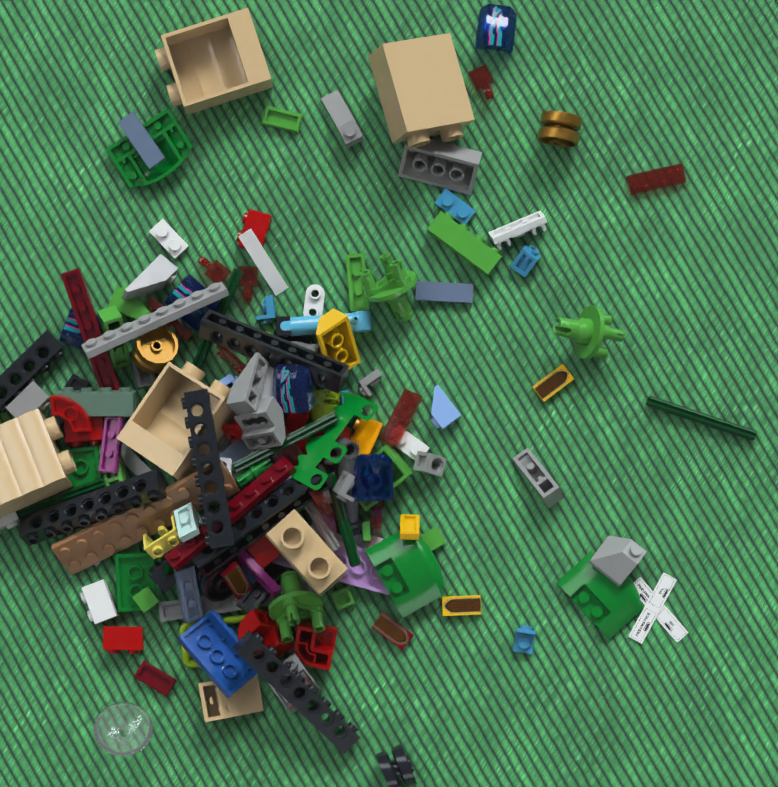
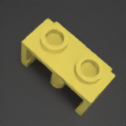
[143,515,182,559]

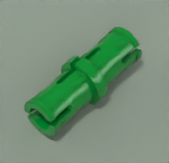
[235,458,273,488]

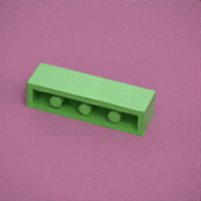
[427,211,502,277]

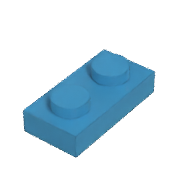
[434,188,476,225]

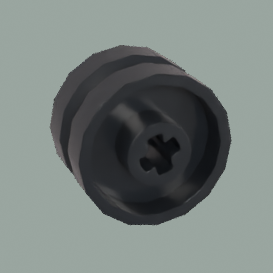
[194,560,233,602]
[376,744,417,787]

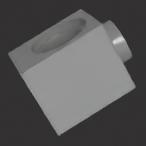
[413,451,447,477]

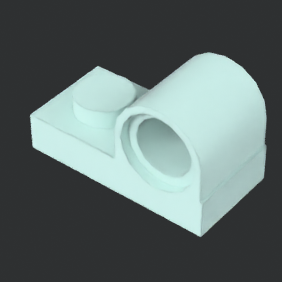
[174,502,203,542]

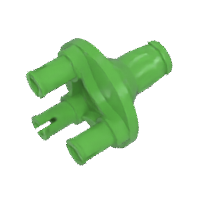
[359,252,417,322]
[552,305,625,360]
[268,571,325,643]

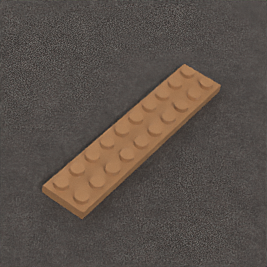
[51,460,240,575]

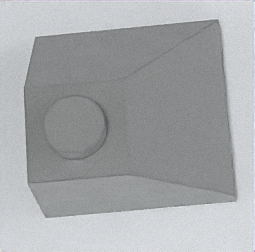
[588,536,647,587]

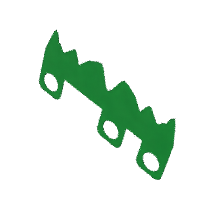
[291,392,378,490]

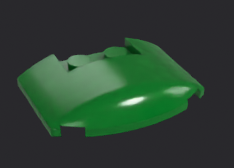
[106,108,193,188]
[365,531,444,618]
[557,552,643,640]

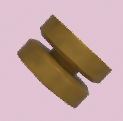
[537,110,583,148]
[132,326,179,374]

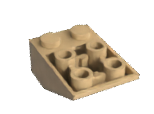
[198,674,264,722]

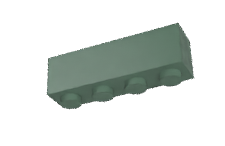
[56,387,137,416]

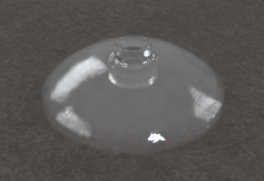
[94,702,153,757]

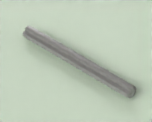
[272,451,341,552]

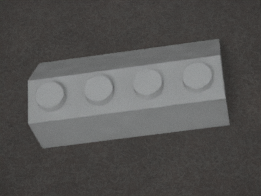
[398,139,482,195]

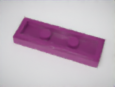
[98,416,125,474]
[236,550,281,599]

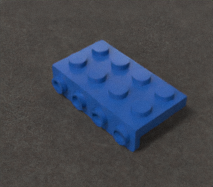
[177,610,258,699]

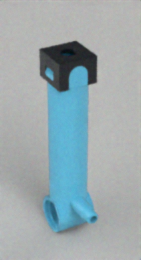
[275,311,372,338]

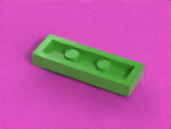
[345,253,370,312]

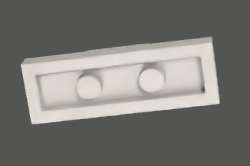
[488,210,547,250]

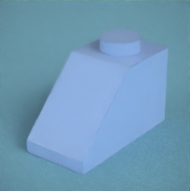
[430,385,461,430]

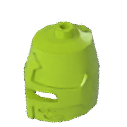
[309,389,340,422]

